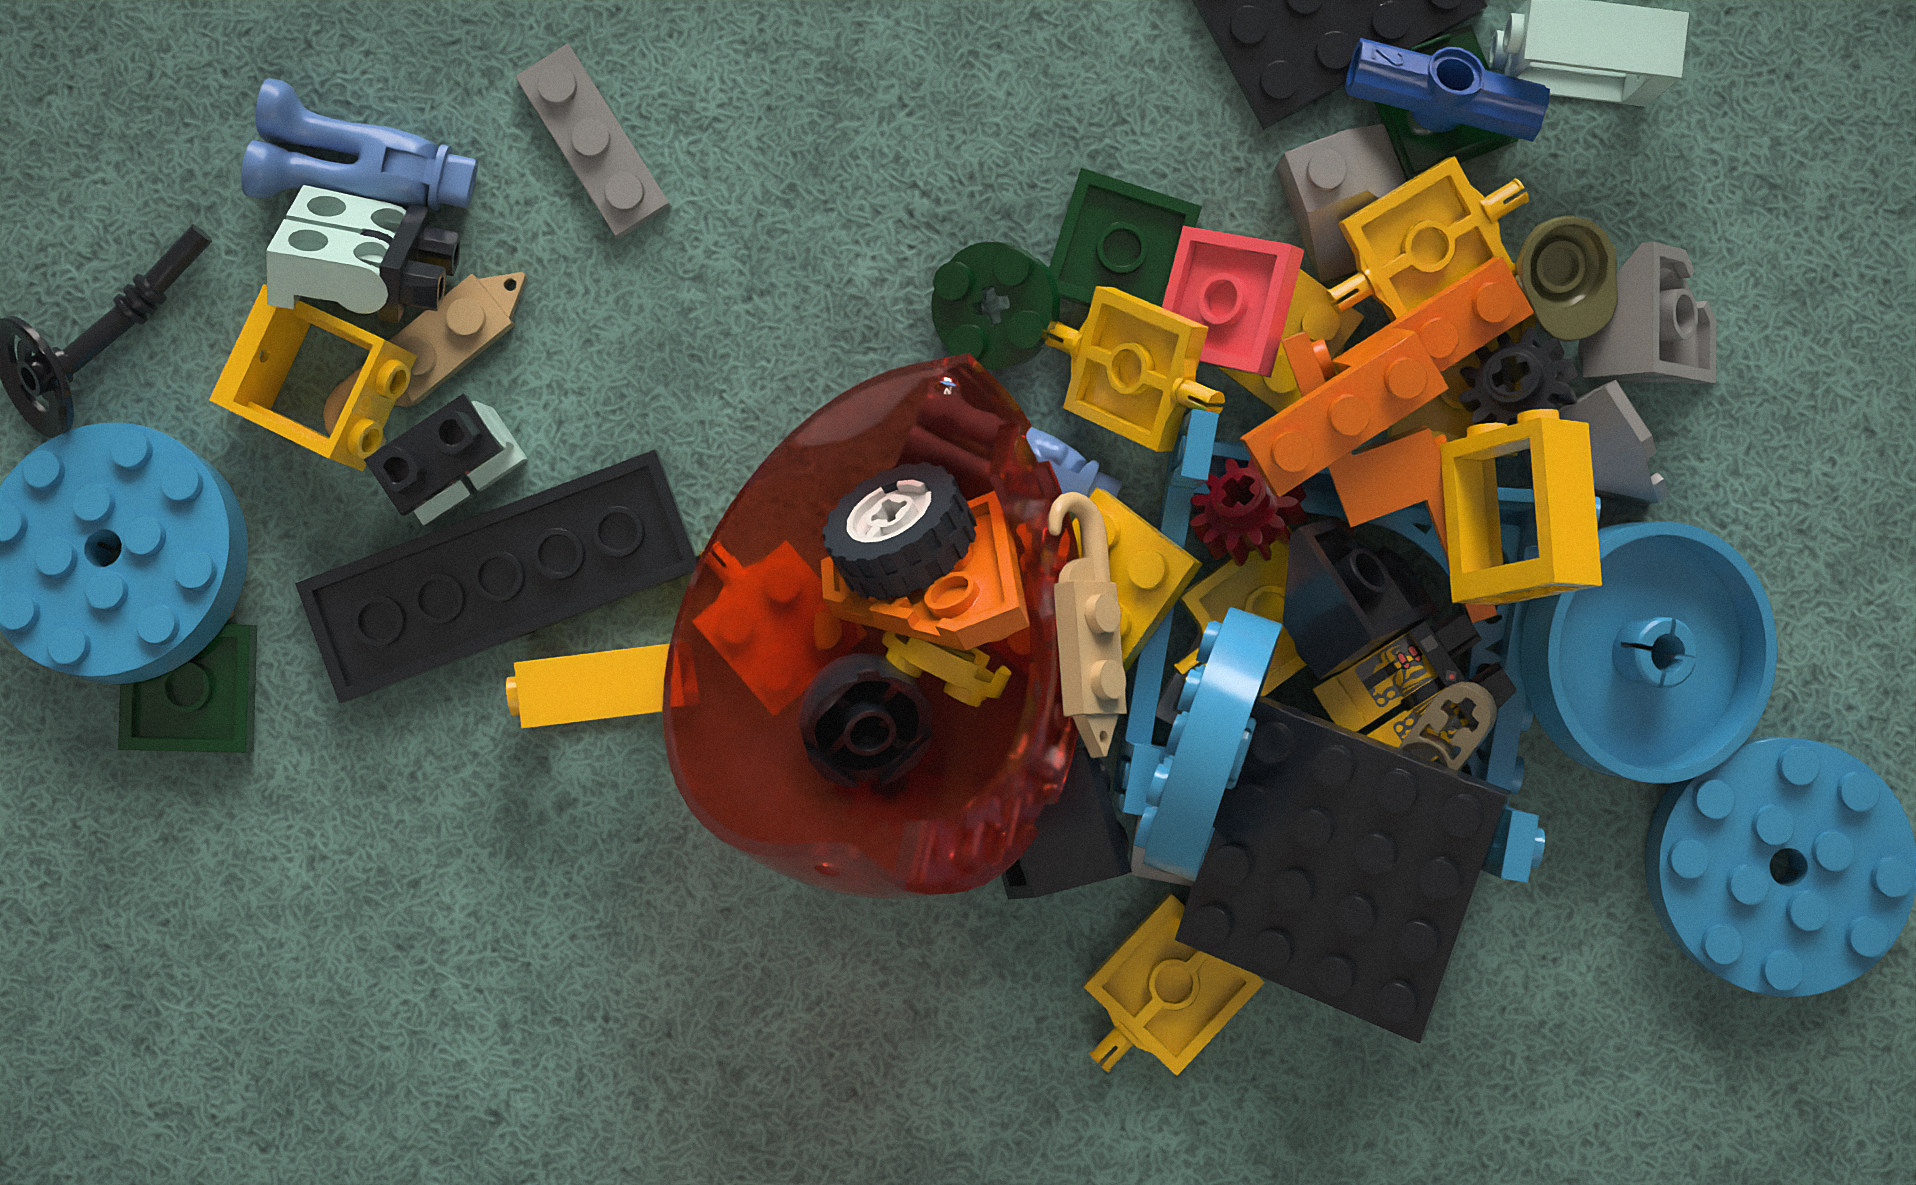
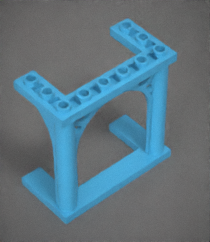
[1111,409,1601,883]

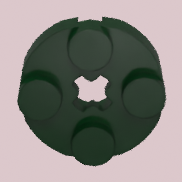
[931,241,1060,370]

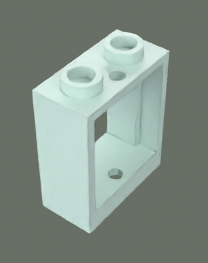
[1488,0,1689,107]

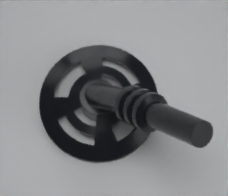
[0,224,212,438]

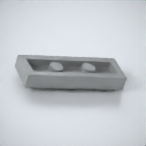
[515,43,671,240]

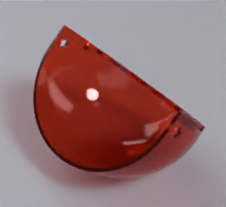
[662,353,1080,899]

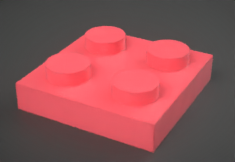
[1162,226,1305,378]

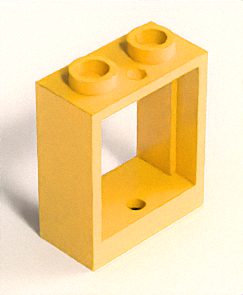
[209,284,418,471]
[1440,409,1602,605]
[506,643,694,729]

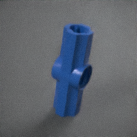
[1344,38,1550,142]

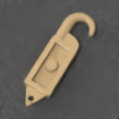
[323,272,528,448]
[1048,492,1127,758]

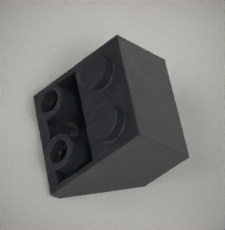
[972,746,1132,900]

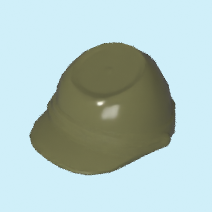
[1515,215,1618,342]

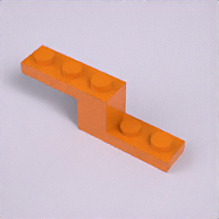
[1239,257,1534,497]
[1281,331,1498,624]

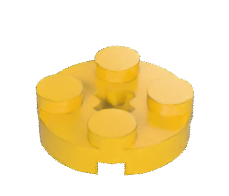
[881,631,1011,707]

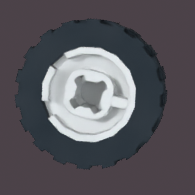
[822,462,977,600]

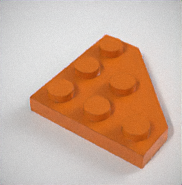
[821,489,1029,651]

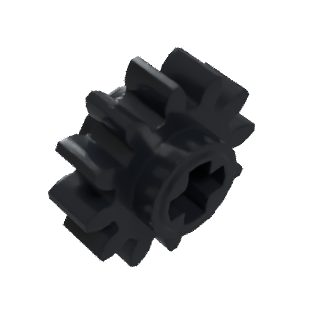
[1458,327,1578,426]

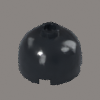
[798,653,933,788]

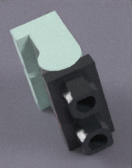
[266,185,460,324]
[364,393,528,528]

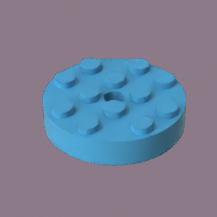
[0,422,248,684]
[1521,522,1777,783]
[1134,607,1283,882]
[1645,736,1916,997]

